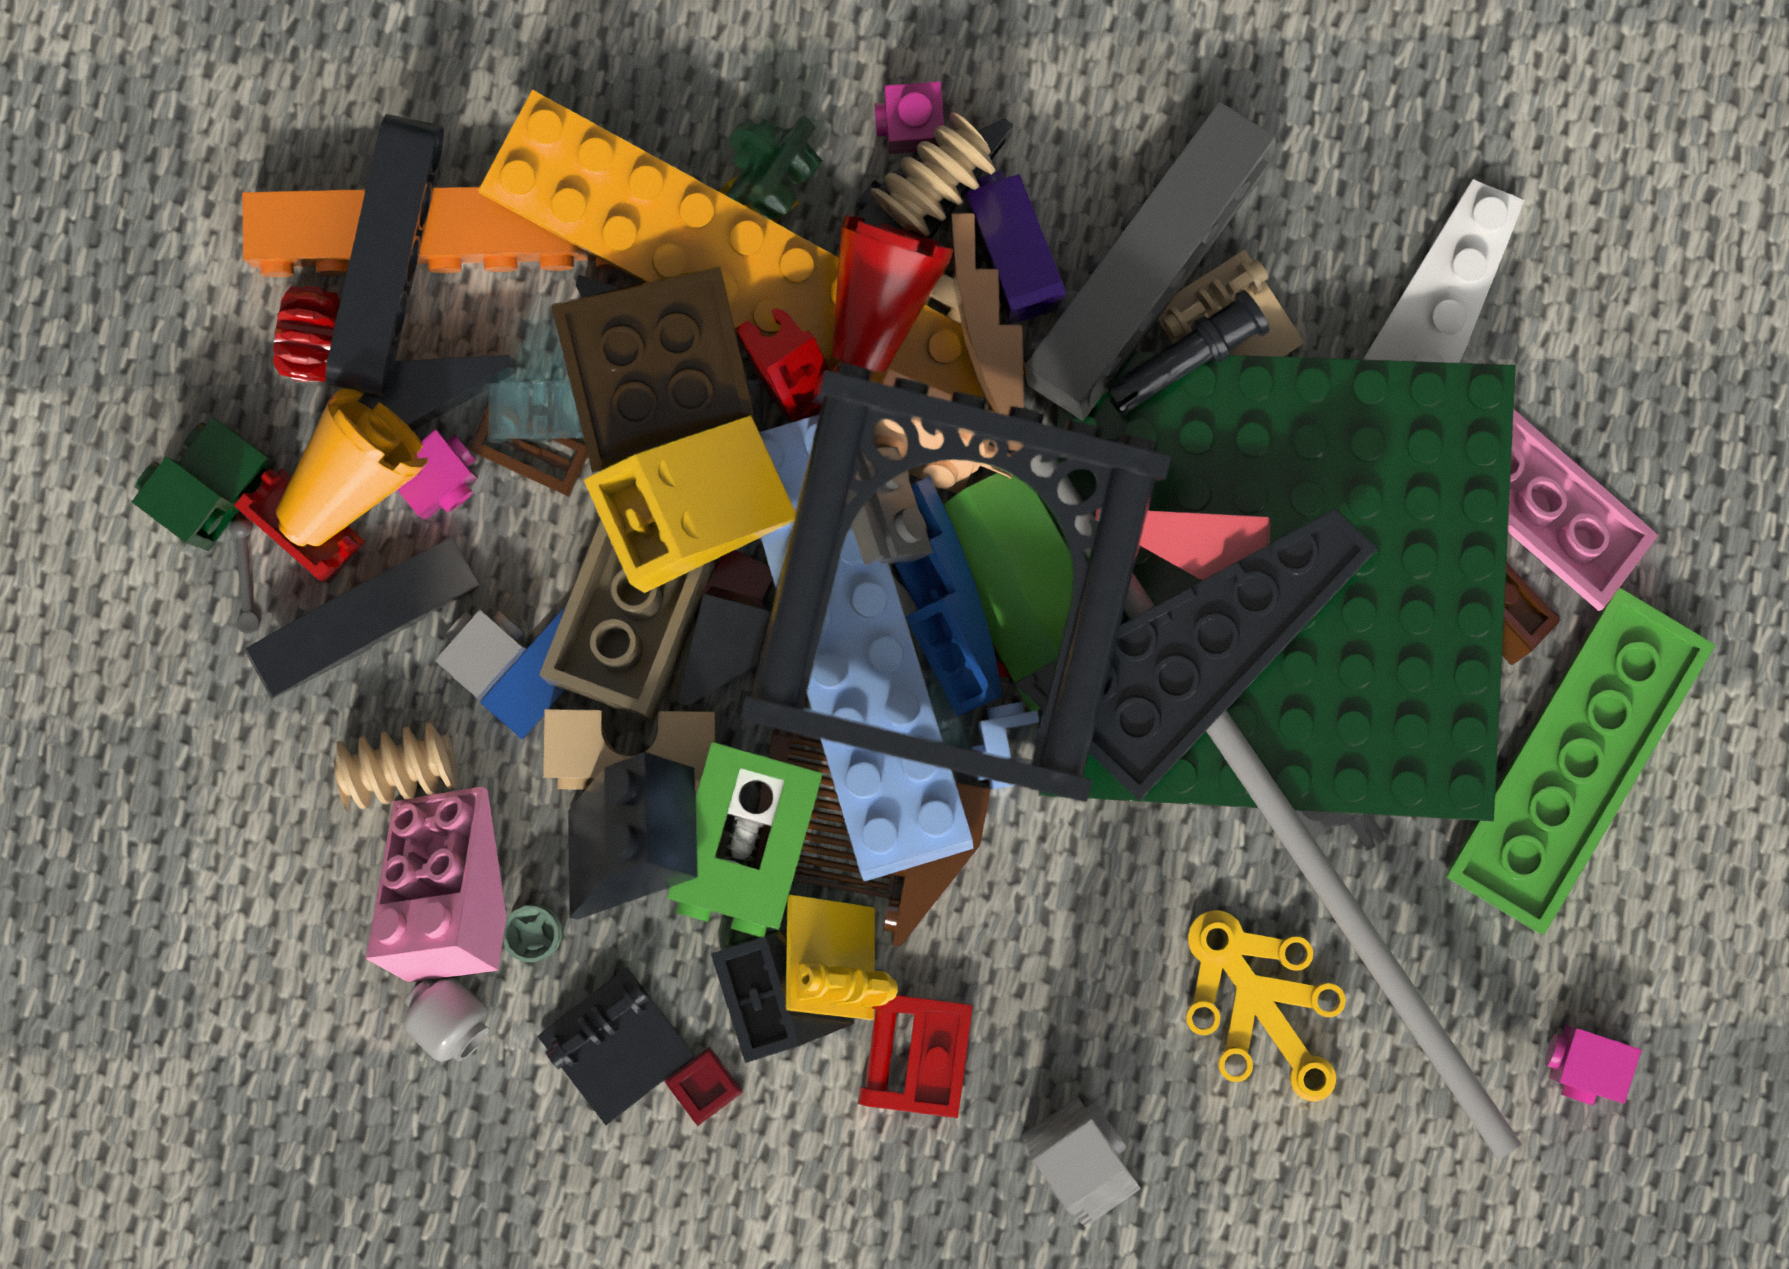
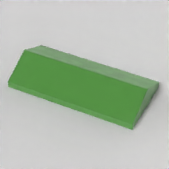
[943,473,1073,712]

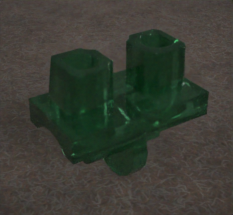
[726,116,823,220]

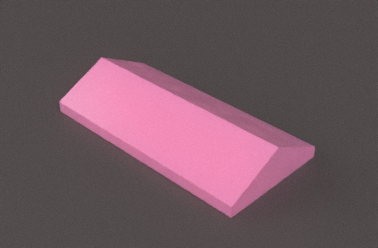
[1508,410,1658,611]

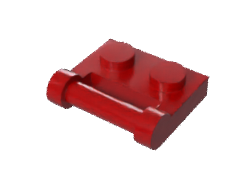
[857,994,973,1118]

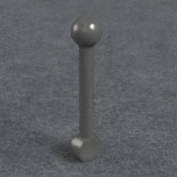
[229,517,260,634]

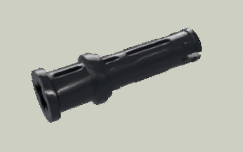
[1103,289,1270,417]

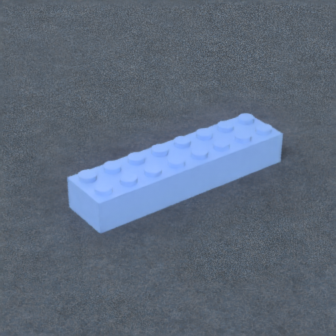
[759,415,974,881]

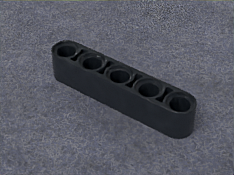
[326,114,444,396]

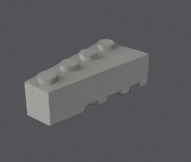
[1022,1096,1141,1227]

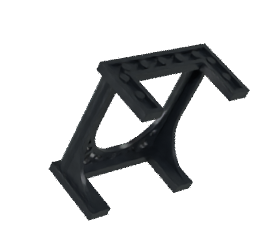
[736,363,1171,803]

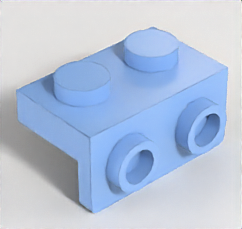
[971,702,1039,790]

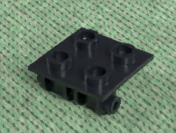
[537,967,695,1126]

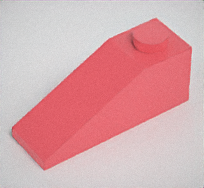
[1095,508,1271,581]

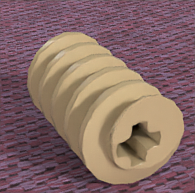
[871,112,996,237]
[334,721,459,812]

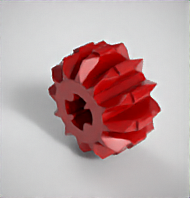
[273,285,340,383]

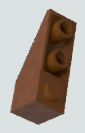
[883,783,991,947]

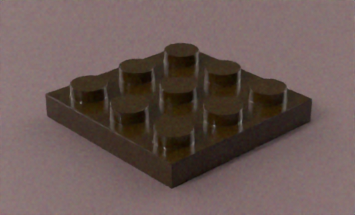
[551,266,759,473]

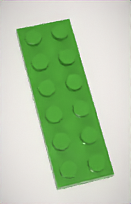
[1443,587,1716,935]

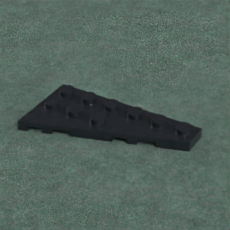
[1014,508,1379,801]

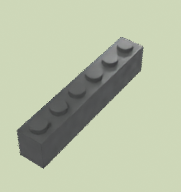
[1023,102,1276,421]

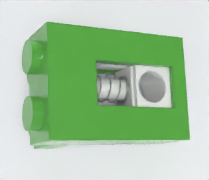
[667,742,823,938]

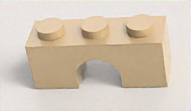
[543,709,718,791]

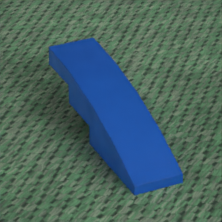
[894,476,1003,716]

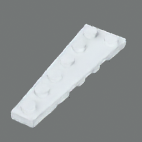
[1363,179,1525,363]

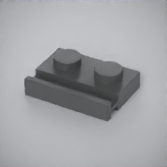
[846,447,933,565]

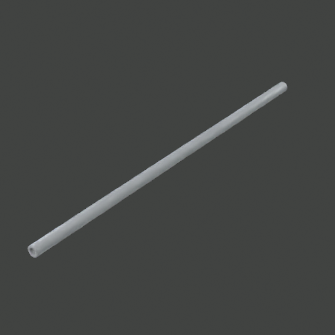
[986,404,1521,1159]

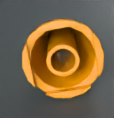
[276,388,428,546]

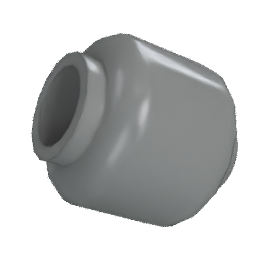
[404,977,489,1062]

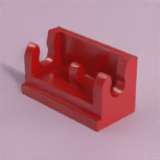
[735,308,829,423]
[234,468,366,583]

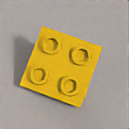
[786,895,898,1020]

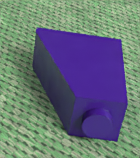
[965,171,1066,325]

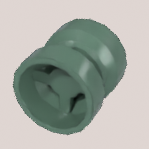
[503,904,563,962]

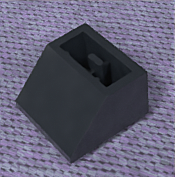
[711,926,855,1063]

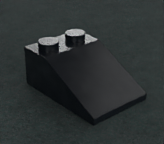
[568,752,698,920]

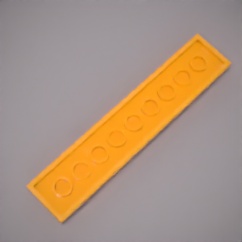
[478,89,1026,409]

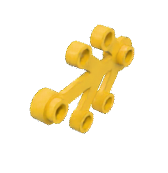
[1185,910,1346,1101]

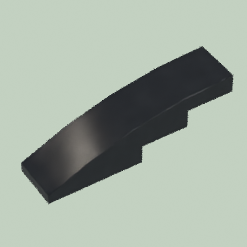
[244,537,480,699]

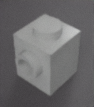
[434,610,527,699]

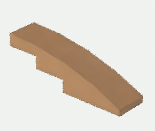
[949,214,1024,450]

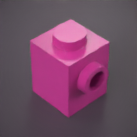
[874,81,944,154]
[398,429,478,520]
[1545,1024,1642,1105]

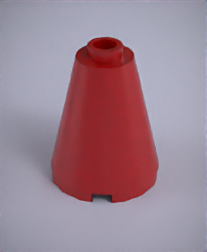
[831,214,954,379]

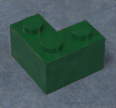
[131,417,277,551]

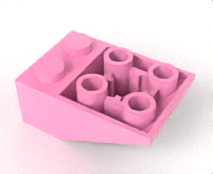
[366,786,507,982]

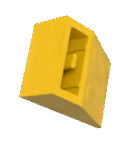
[584,416,796,593]

